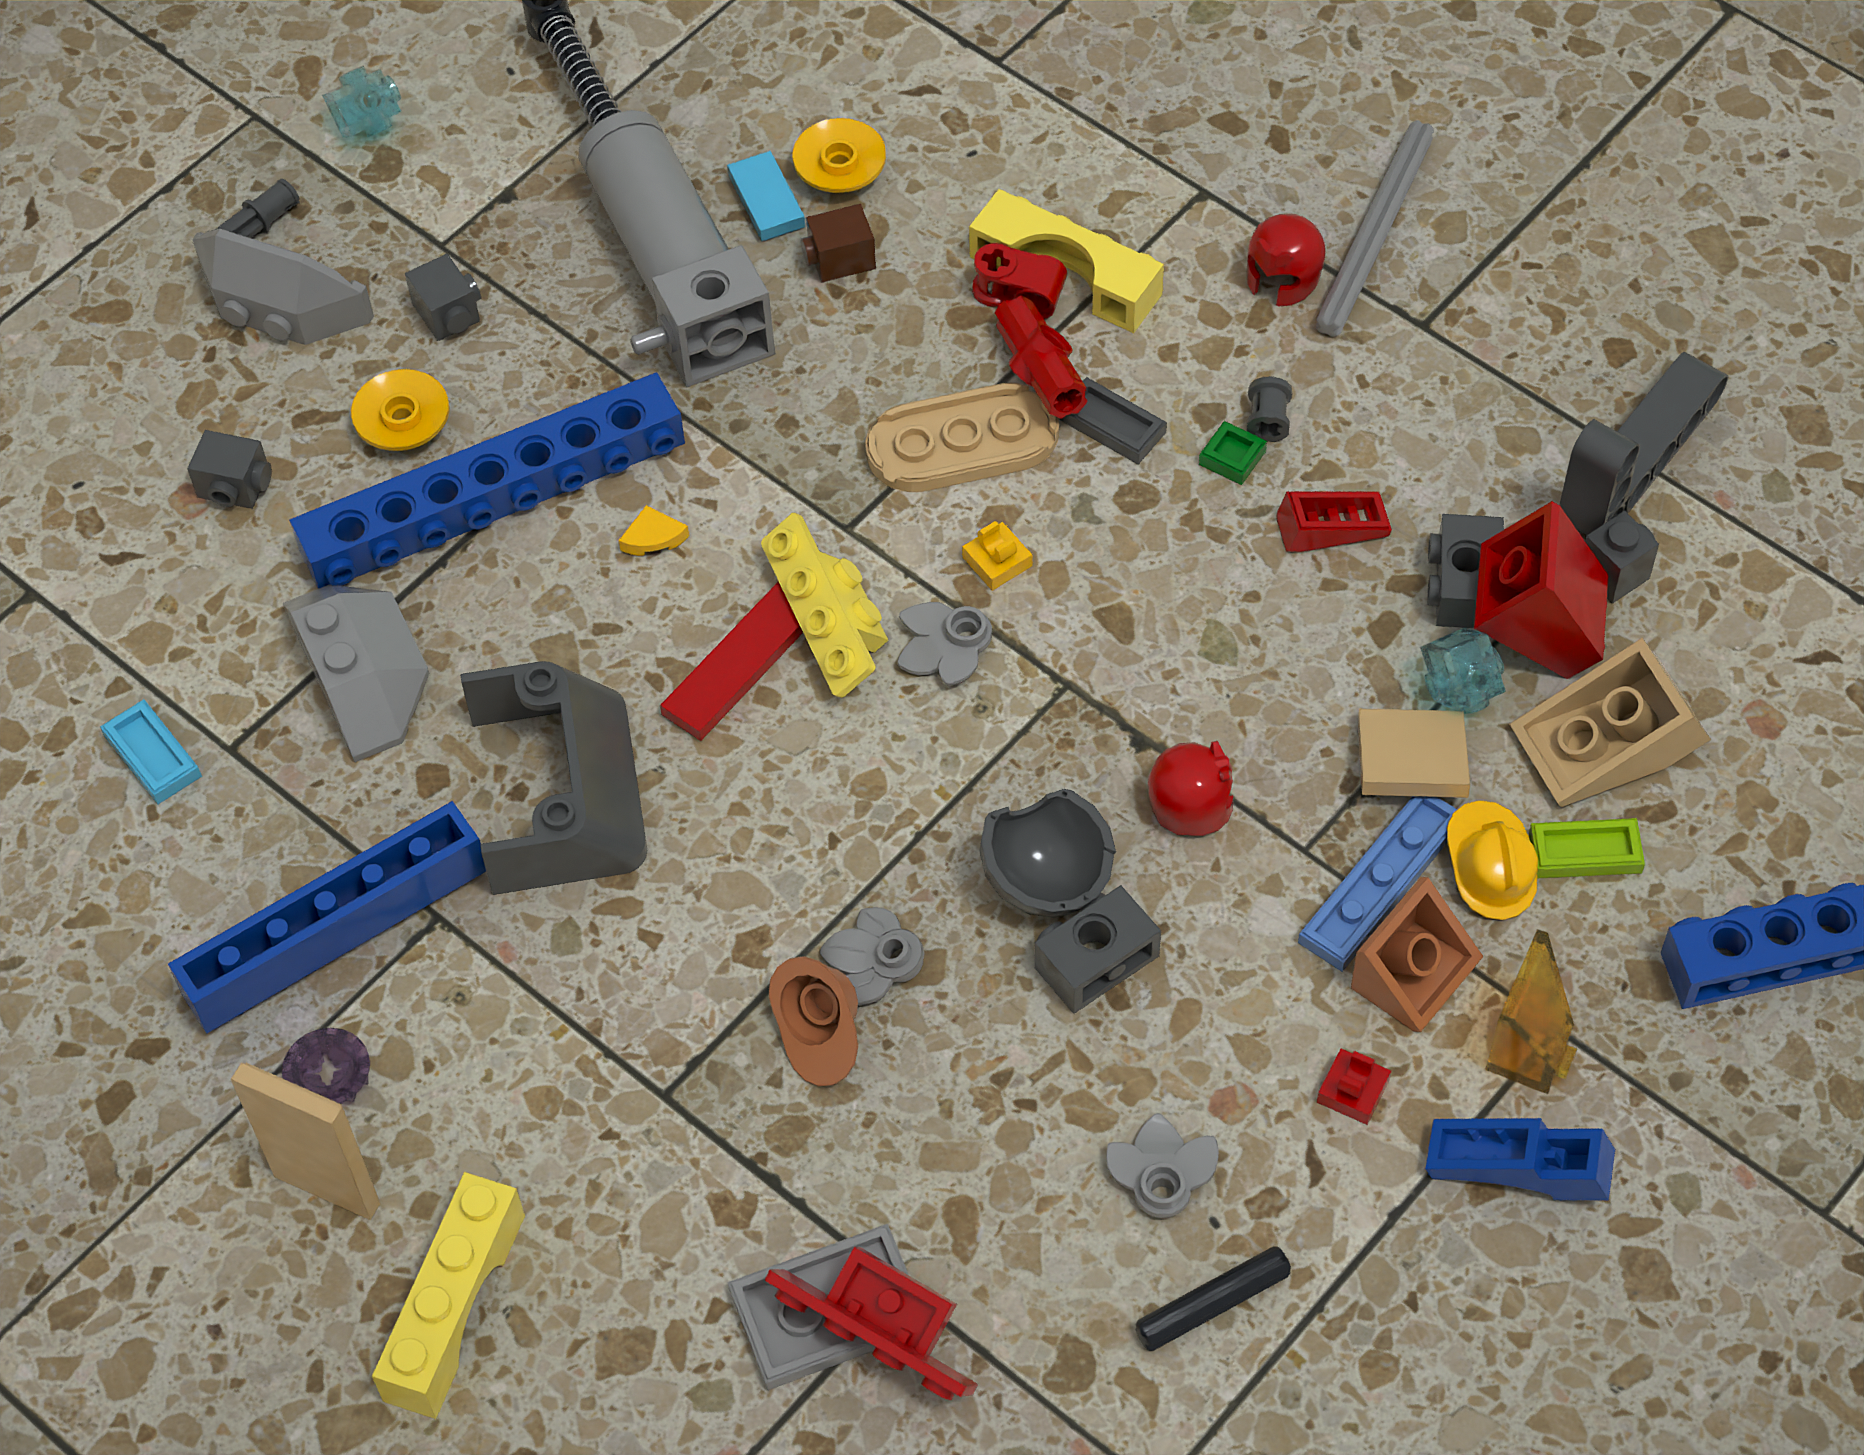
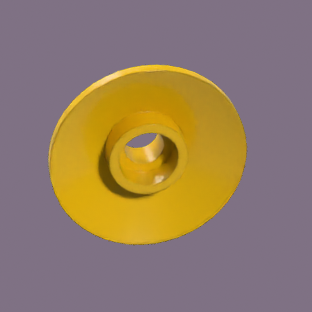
[792,118,886,193]
[351,369,450,451]

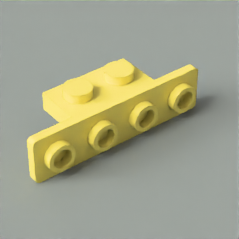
[761,513,888,698]

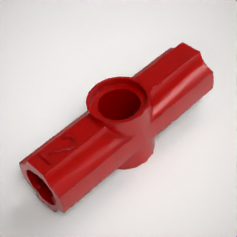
[994,295,1088,419]

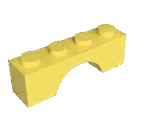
[969,189,1164,333]
[372,1172,525,1419]

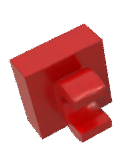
[1317,1049,1391,1125]

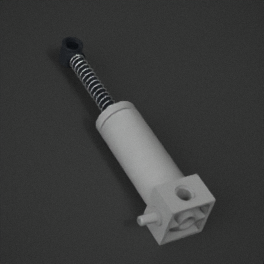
[522,0,775,388]

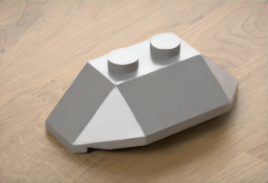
[192,229,374,345]
[283,584,429,762]

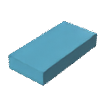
[727,151,805,241]
[100,699,202,804]

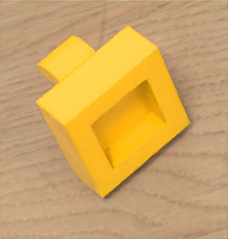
[962,521,1033,591]

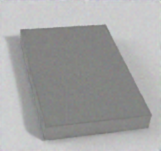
[728,1224,909,1391]

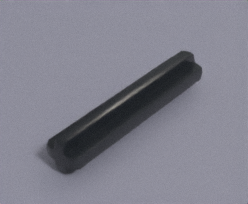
[1135,1246,1291,1351]

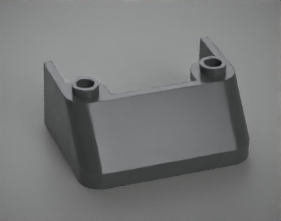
[460,661,647,895]

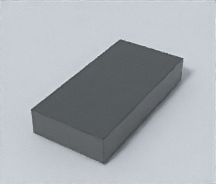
[1059,377,1167,465]

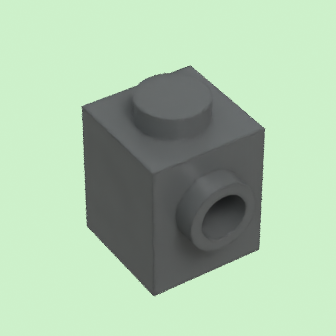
[405,253,481,341]
[187,430,272,509]
[1585,511,1659,604]

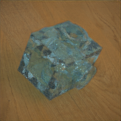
[322,66,401,137]
[1420,627,1506,714]

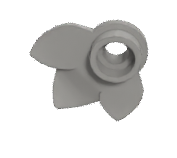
[898,602,992,686]
[820,907,924,1006]
[1107,1113,1218,1218]

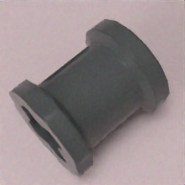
[1247,376,1292,442]

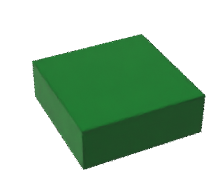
[1199,421,1267,485]

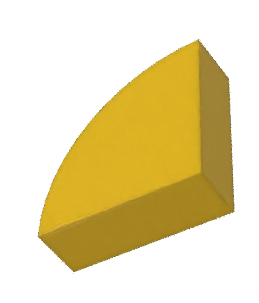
[619,505,689,556]

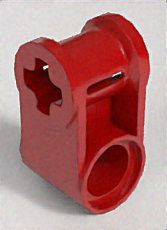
[972,243,1068,319]

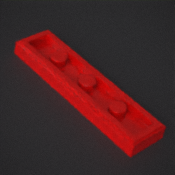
[660,581,803,741]

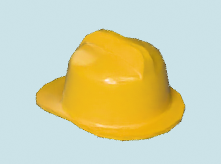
[1447,800,1538,920]

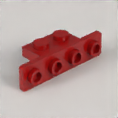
[764,1247,978,1400]

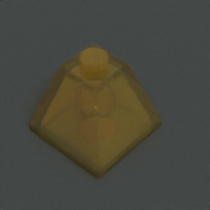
[1485,929,1578,1095]

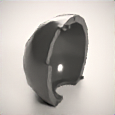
[979,789,1116,917]

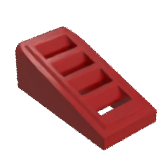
[1276,491,1392,552]

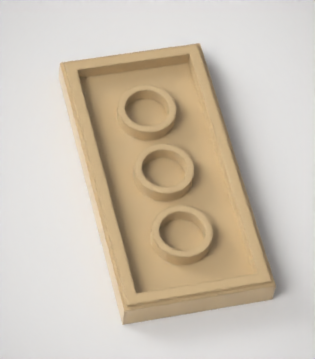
[231,1063,380,1220]

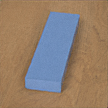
[1298,796,1457,972]

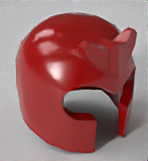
[1247,214,1326,306]
[1147,741,1233,836]

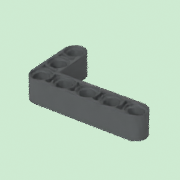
[1559,352,1729,535]

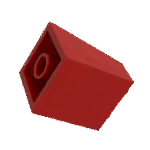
[1474,501,1608,679]

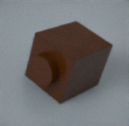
[801,203,876,283]

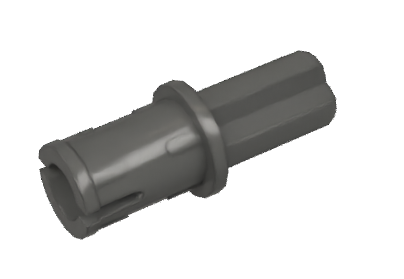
[215,178,300,238]

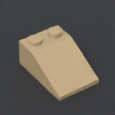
[1509,638,1711,807]

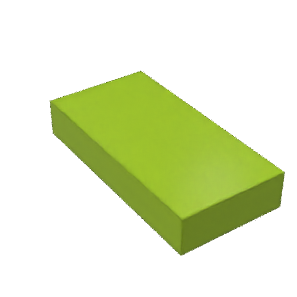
[1529,818,1645,879]

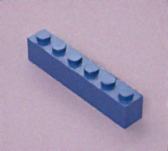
[168,801,486,1034]

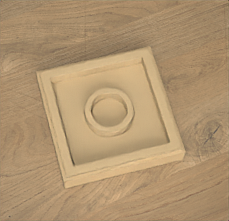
[1358,708,1470,798]

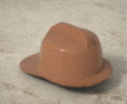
[769,956,858,1086]

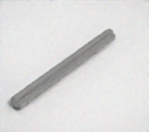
[1316,120,1434,337]

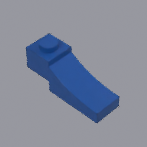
[1425,1118,1615,1200]

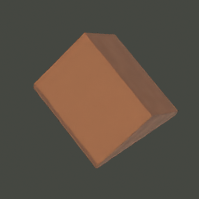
[1351,877,1483,1032]

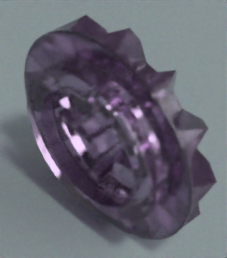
[282,1028,372,1104]

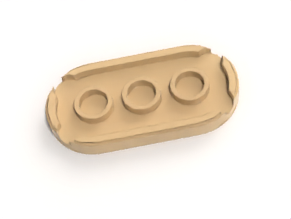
[865,383,1059,492]

